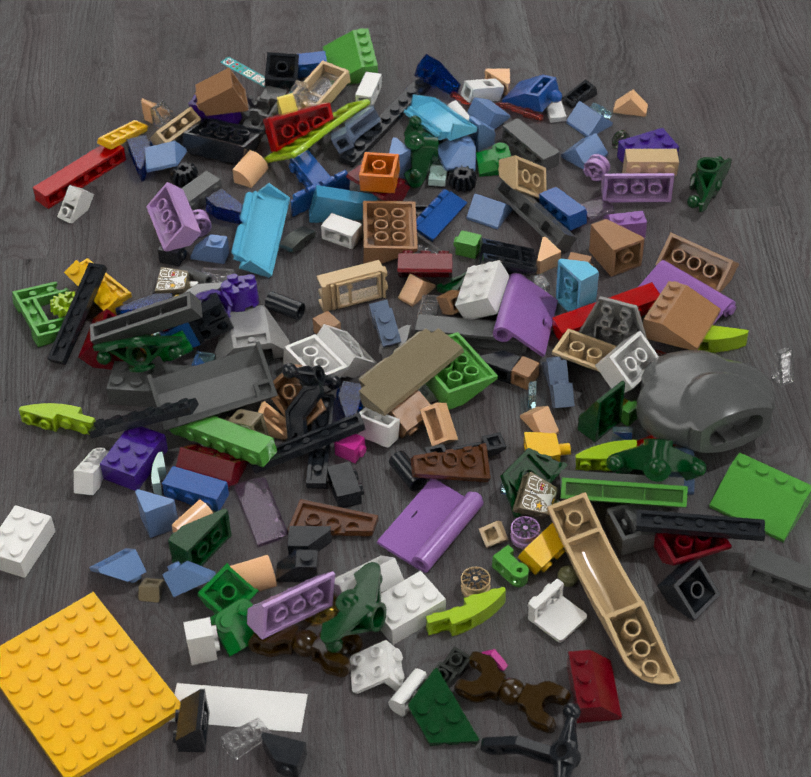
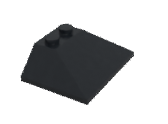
[478,238,537,275]

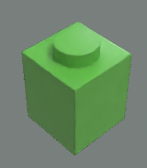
[453,230,482,259]

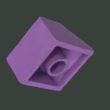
[603,211,647,238]

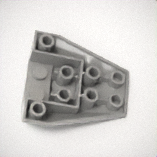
[579,296,648,346]
[215,305,290,359]

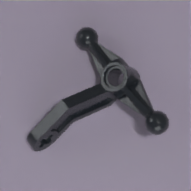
[282,363,341,441]
[480,702,581,777]

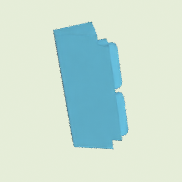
[404,94,478,141]
[231,183,290,278]

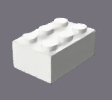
[455,260,509,319]
[595,331,659,393]
[0,505,55,578]
[380,571,446,645]

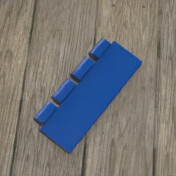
[291,170,350,217]
[416,189,467,242]

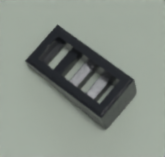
[562,79,597,108]

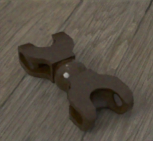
[248,624,363,677]
[454,651,571,734]

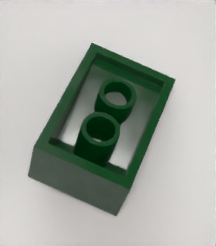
[578,380,625,442]
[168,508,232,566]

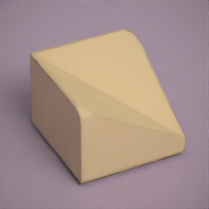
[479,521,509,548]

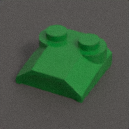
[476,142,511,177]
[198,563,259,614]
[210,596,255,656]

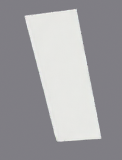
[170,683,308,732]

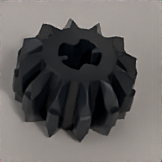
[170,161,199,188]
[448,165,477,193]

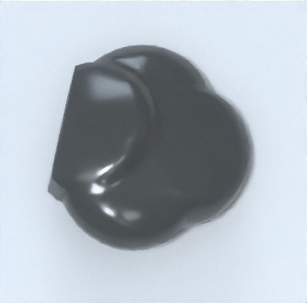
[636,350,776,453]

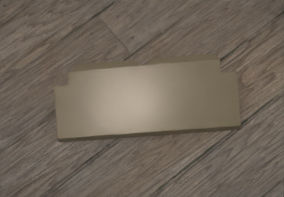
[359,328,464,416]

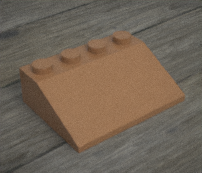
[362,201,418,264]
[643,281,721,350]

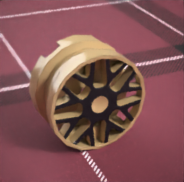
[461,567,490,597]

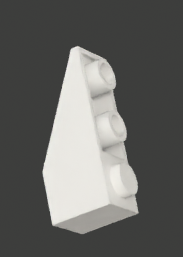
[74,448,109,495]

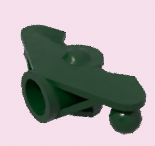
[404,115,438,188]
[687,156,732,213]
[93,334,183,372]
[606,438,707,482]
[320,562,387,653]

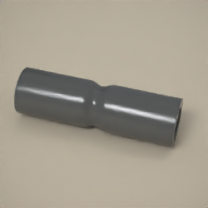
[181,265,212,284]

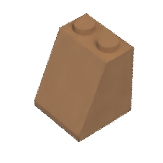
[195,68,249,116]
[589,219,644,277]
[388,390,431,438]

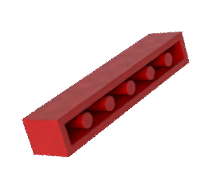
[33,145,126,209]
[552,282,660,341]

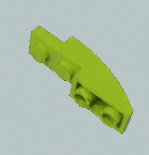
[688,325,749,353]
[19,403,95,435]
[575,440,637,471]
[426,587,506,636]

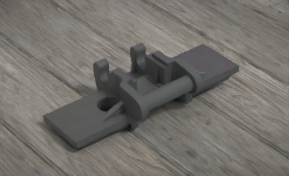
[241,86,288,130]

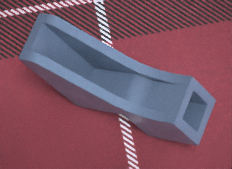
[331,105,381,154]
[369,300,401,348]
[541,356,575,408]

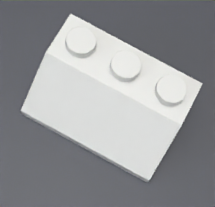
[317,324,378,378]
[283,334,348,393]
[333,556,404,598]

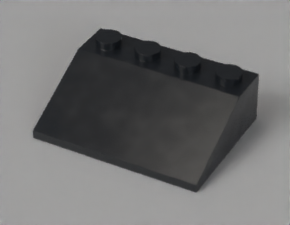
[183,117,265,165]

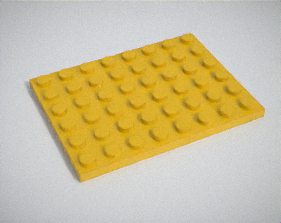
[0,592,180,777]

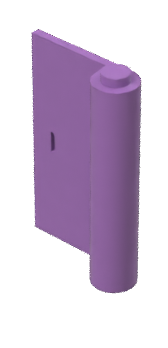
[638,260,736,325]
[493,273,558,357]
[377,479,483,573]

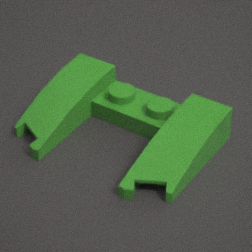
[12,282,69,347]

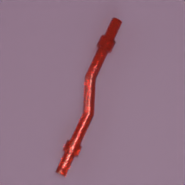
[450,91,544,121]

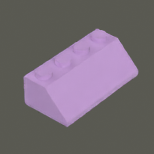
[601,173,674,202]
[146,182,201,251]
[247,571,335,639]

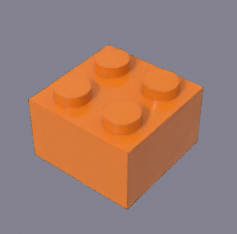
[359,152,400,193]

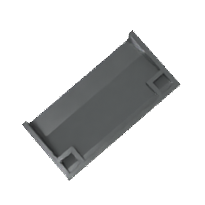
[147,341,278,431]

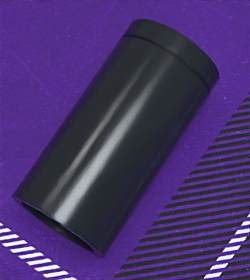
[265,291,305,320]
[389,451,427,492]

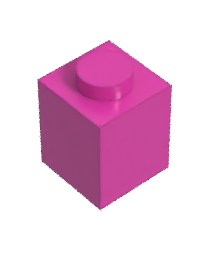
[334,434,367,463]

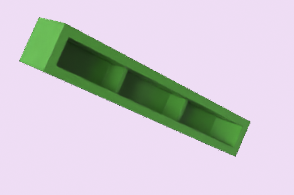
[169,416,277,467]
[561,477,688,508]

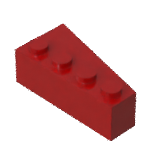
[263,102,334,152]

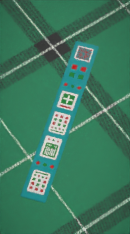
[220,57,293,95]

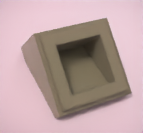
[139,578,165,603]

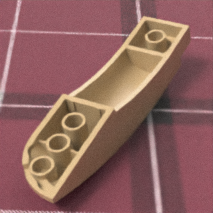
[547,492,680,685]

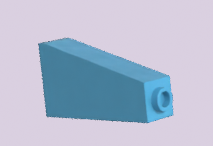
[309,185,377,223]

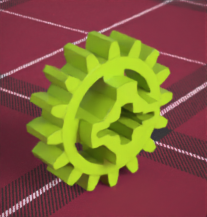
[50,291,75,318]

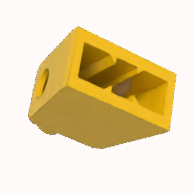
[523,432,571,462]

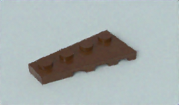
[411,443,491,482]
[287,499,378,536]

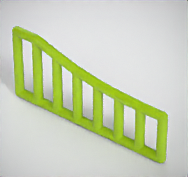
[264,99,370,163]

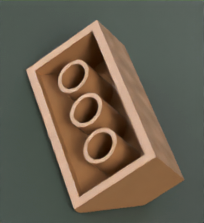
[655,233,739,292]

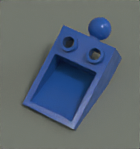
[502,75,562,112]

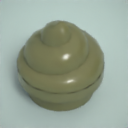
[558,565,579,587]

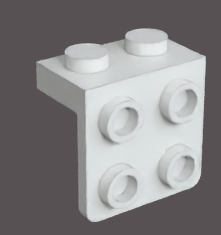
[528,579,587,642]
[350,640,404,694]

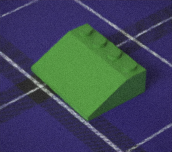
[323,29,378,86]
[425,332,498,410]
[709,452,811,542]

